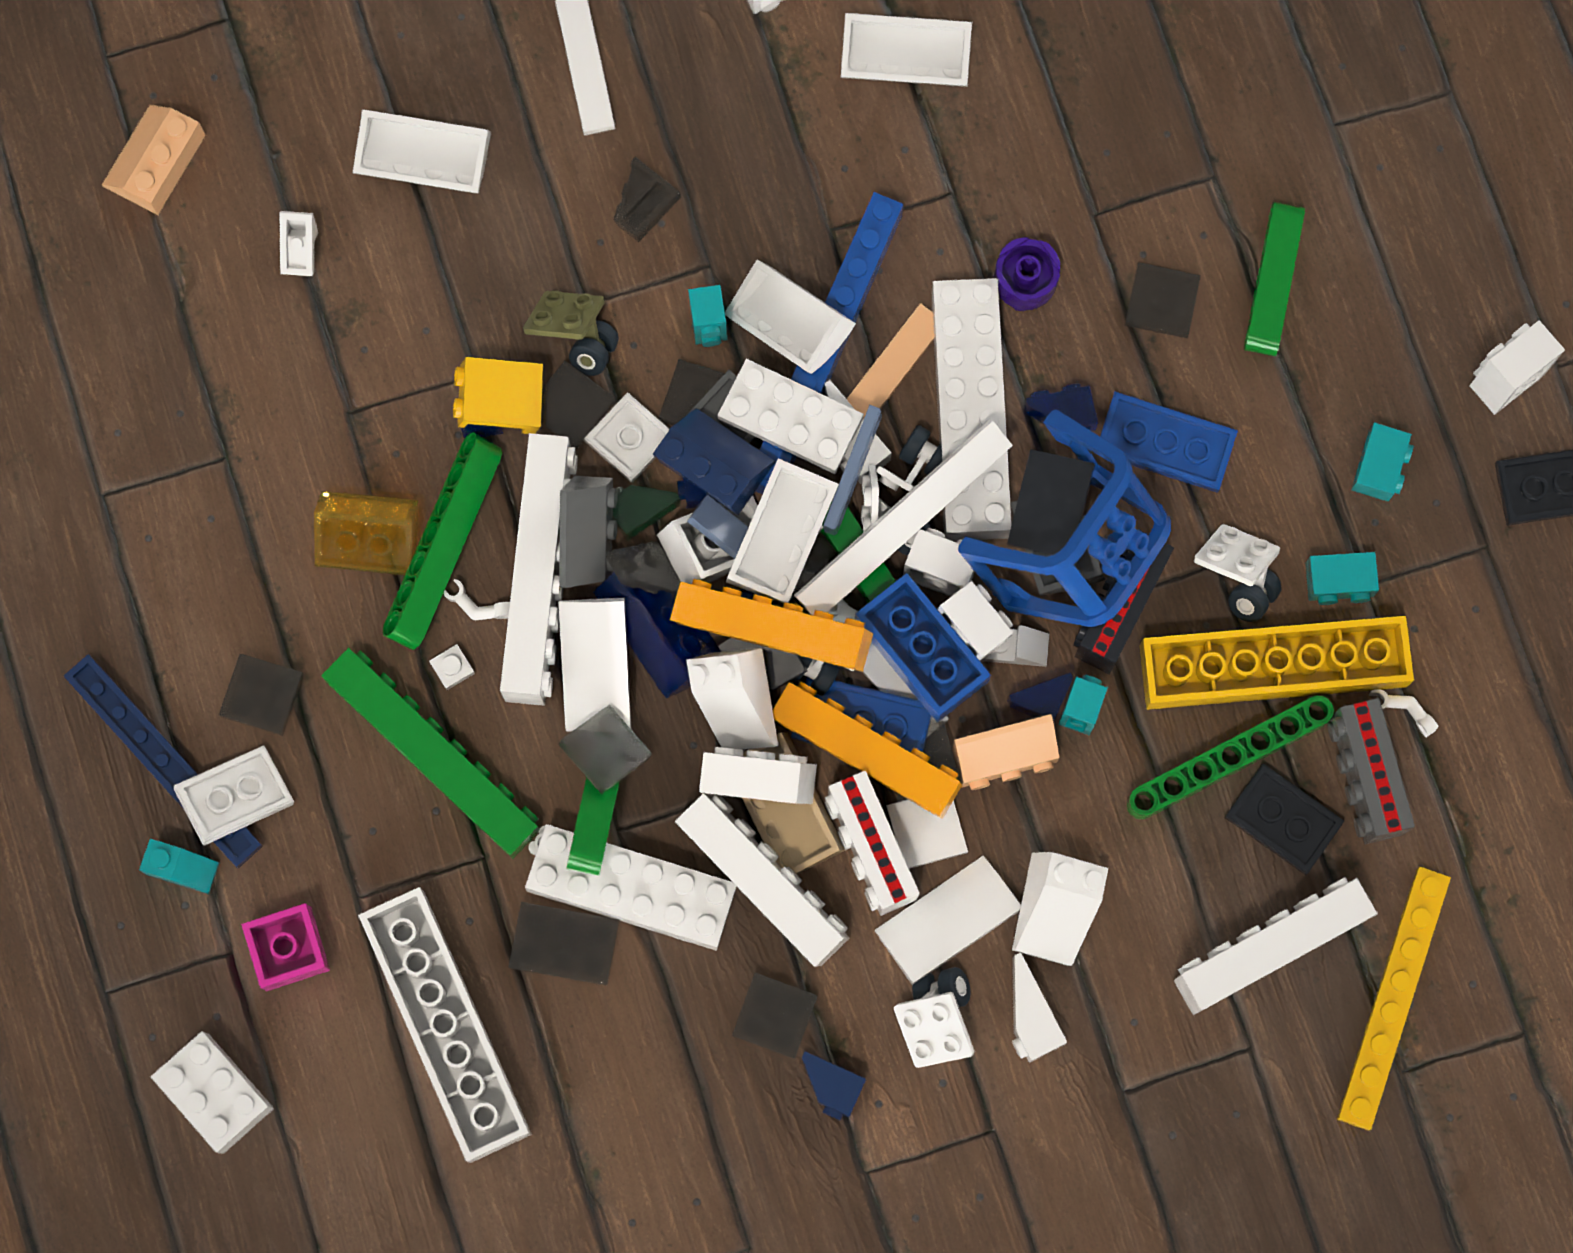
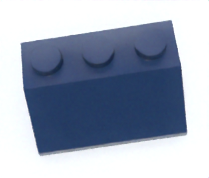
[653,408,775,515]

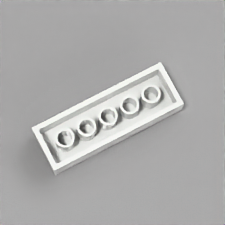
[675,793,850,967]
[525,824,737,951]
[1174,878,1377,1015]

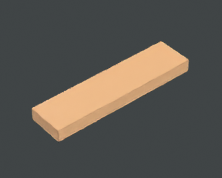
[847,303,934,420]

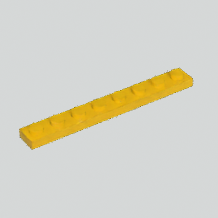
[1337,866,1451,1131]

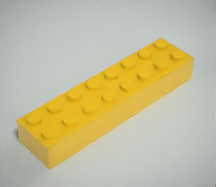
[1139,616,1414,710]

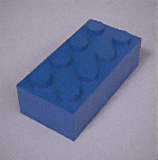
[855,573,991,723]

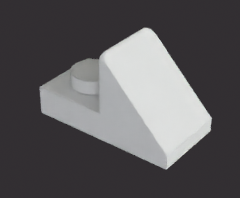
[280,211,318,276]
[984,625,1049,667]

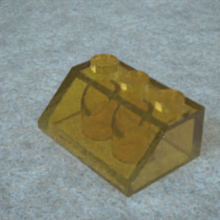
[314,491,418,575]

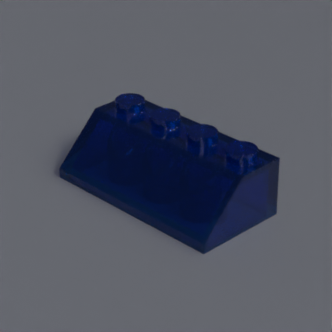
[593,556,721,699]

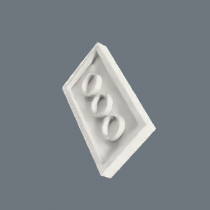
[717,359,864,474]

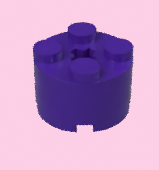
[994,237,1060,311]

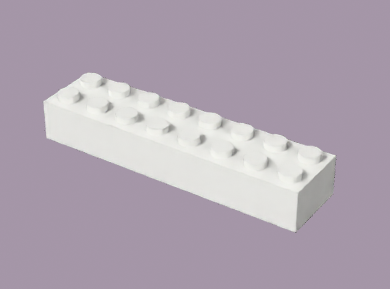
[931,278,1011,541]
[500,433,578,706]
[358,887,532,1163]

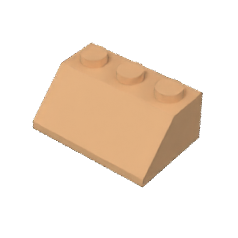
[102,105,205,215]
[952,714,1059,790]

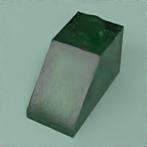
[612,485,681,541]

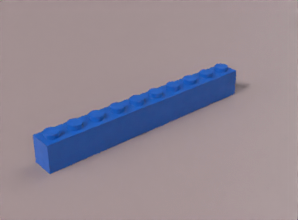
[756,192,903,494]

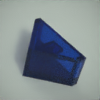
[1007,672,1073,722]

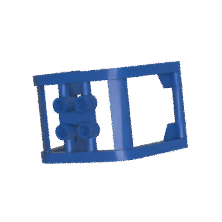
[958,410,1171,627]

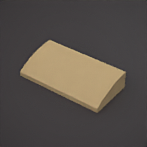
[742,732,845,874]

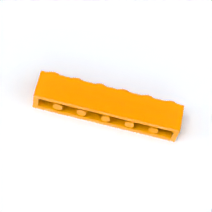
[670,579,873,672]
[773,682,962,819]

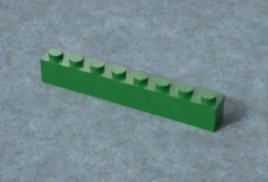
[321,647,540,859]

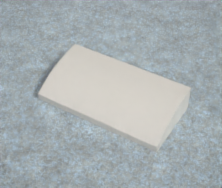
[841,13,972,86]
[353,110,491,193]
[725,260,856,374]
[726,459,839,604]
[558,598,631,733]
[874,856,1021,985]

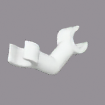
[443,579,510,620]
[1369,689,1438,737]

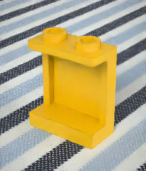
[453,357,543,434]

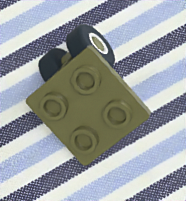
[523,291,619,376]

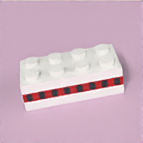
[824,771,919,916]

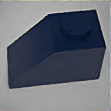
[802,1051,866,1121]

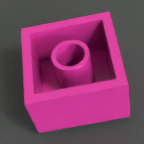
[241,903,330,991]

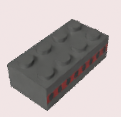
[1328,698,1415,845]

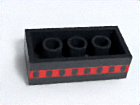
[1073,530,1175,675]

